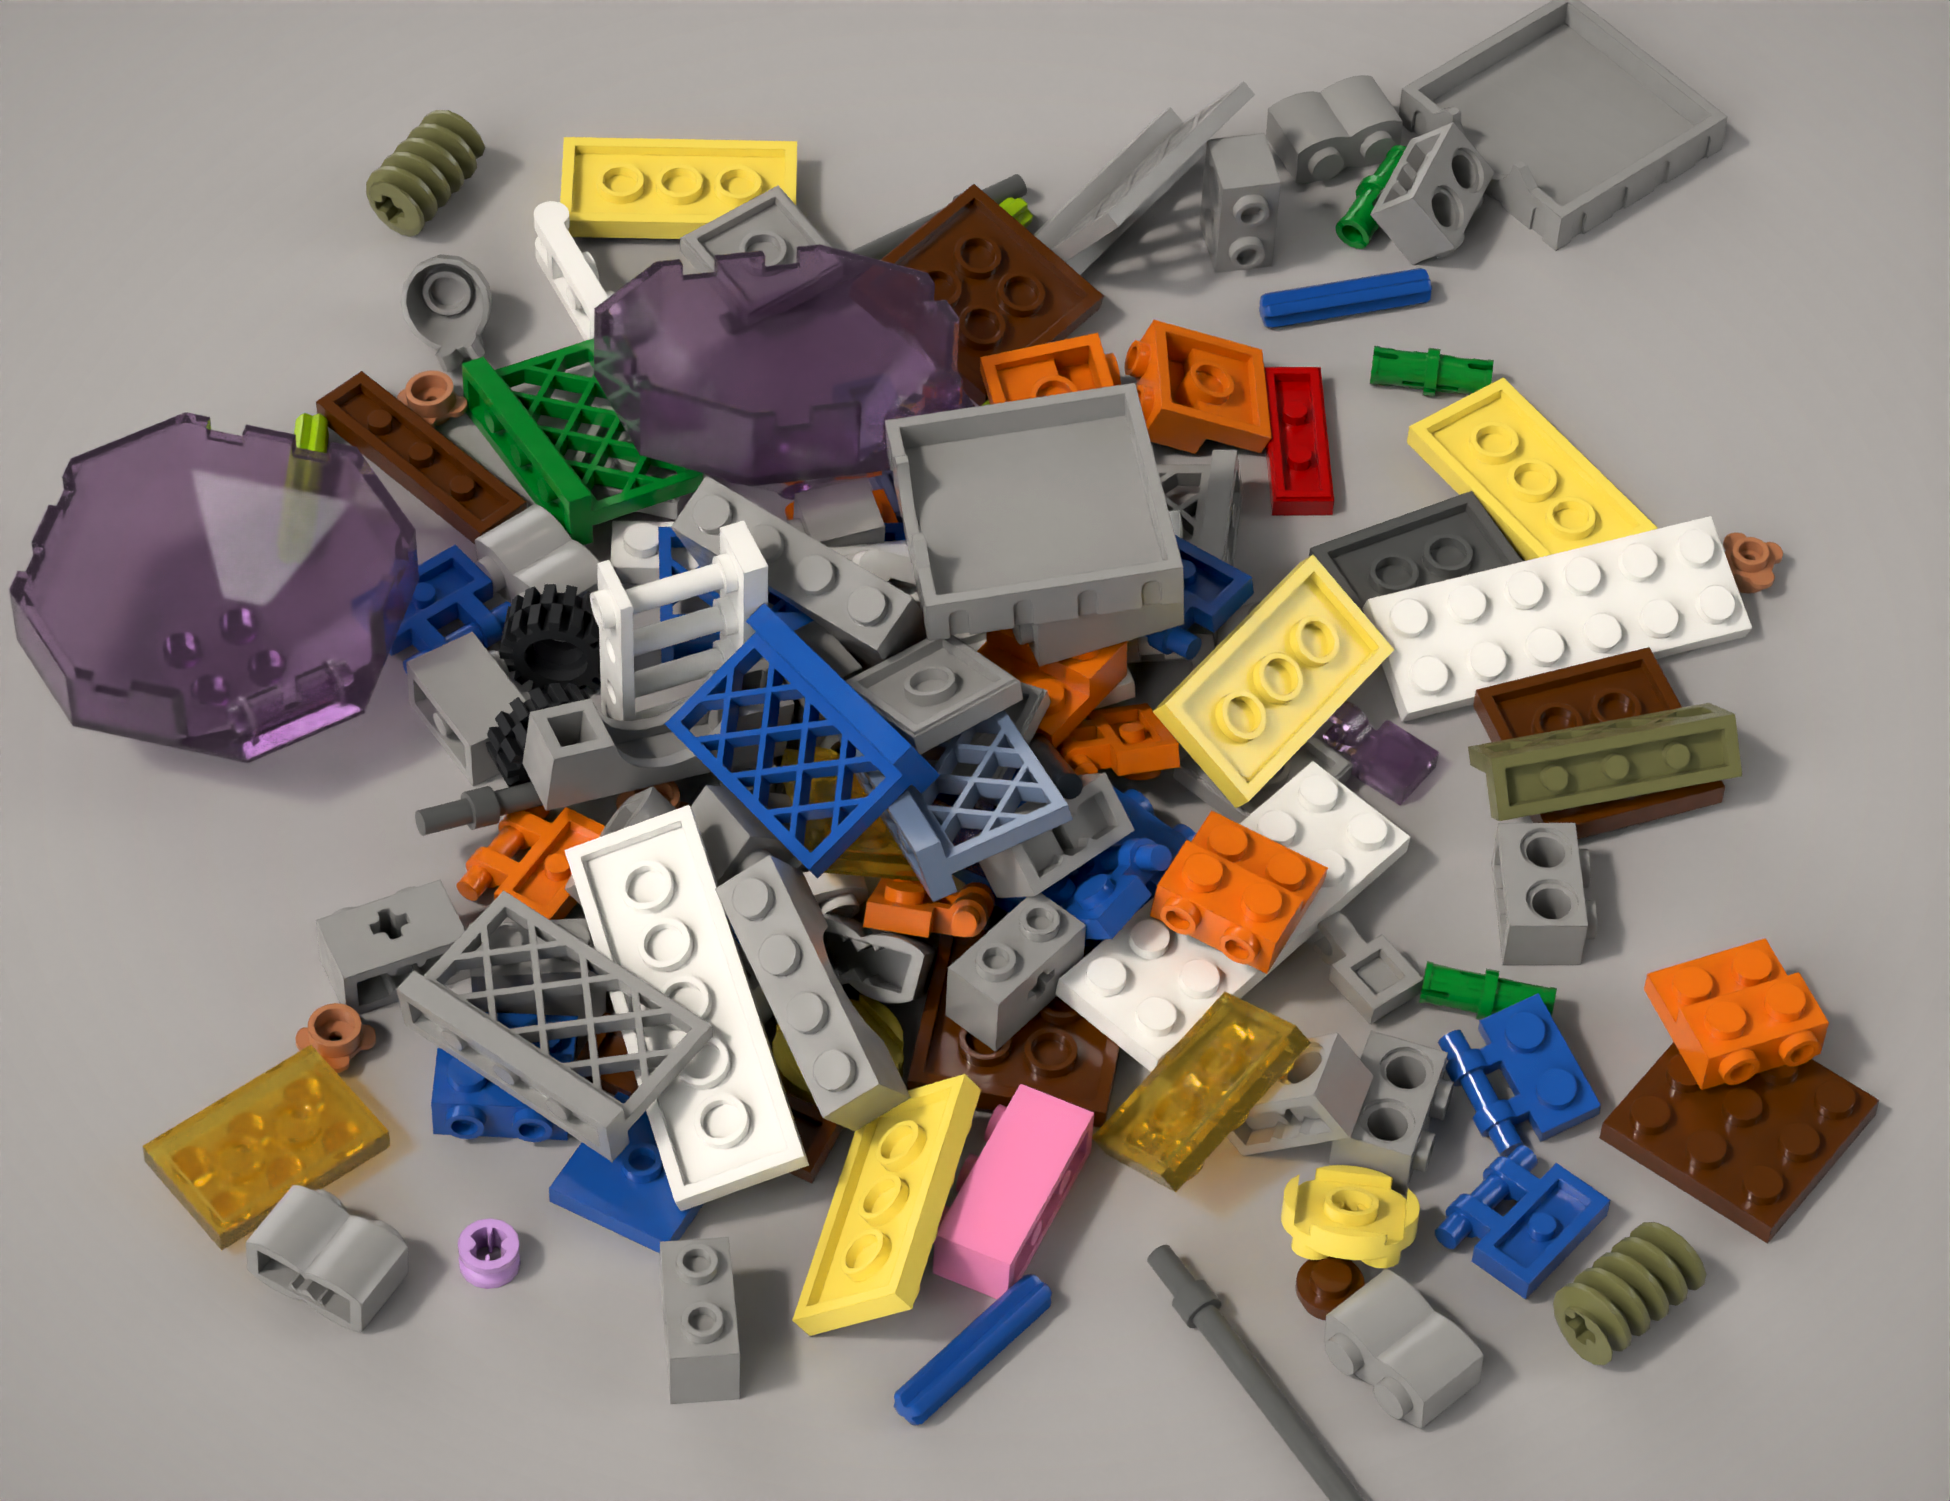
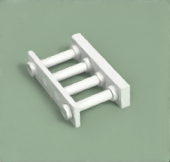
[590,520,768,721]

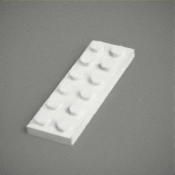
[1362,516,1752,722]
[1055,761,1411,1075]
[564,805,809,1211]

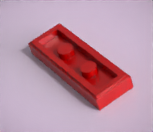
[1264,367,1334,516]

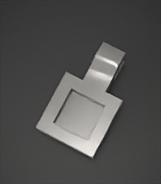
[1313,912,1424,1024]

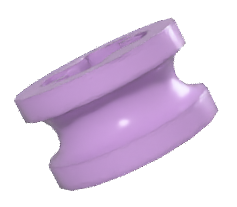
[457,1218,521,1289]

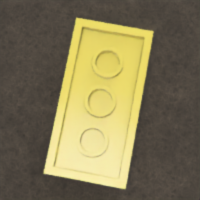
[560,137,797,239]
[1407,377,1657,561]
[1152,555,1395,808]
[792,1074,981,1336]

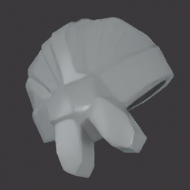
[400,254,492,372]

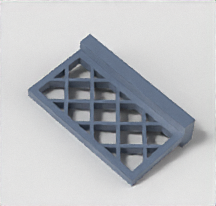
[837,710,1073,902]

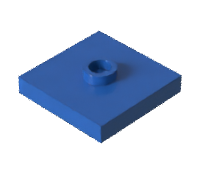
[549,1092,704,1254]

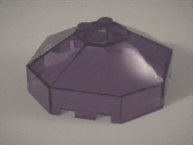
[594,244,975,500]
[9,412,419,763]

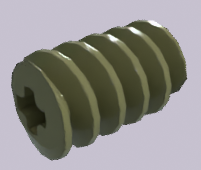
[366,110,486,237]
[1553,1222,1707,1365]

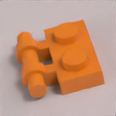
[1056,703,1180,780]
[456,805,605,920]
[863,868,995,938]

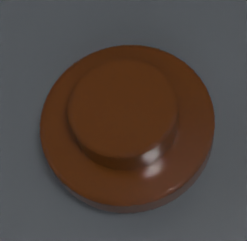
[1295,1256,1365,1320]

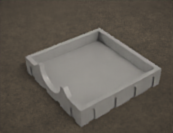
[1399,0,1728,251]
[885,383,1184,641]

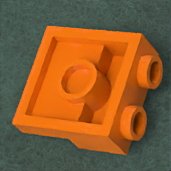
[1124,320,1271,454]
[980,332,1121,404]
[977,628,1127,748]
[1150,810,1328,974]
[1644,938,1829,1090]

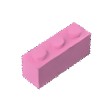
[933,1084,1094,1299]

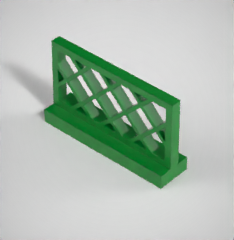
[462,338,704,545]

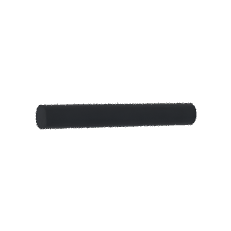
[1029,733,1083,799]

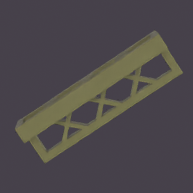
[1468,703,1742,821]

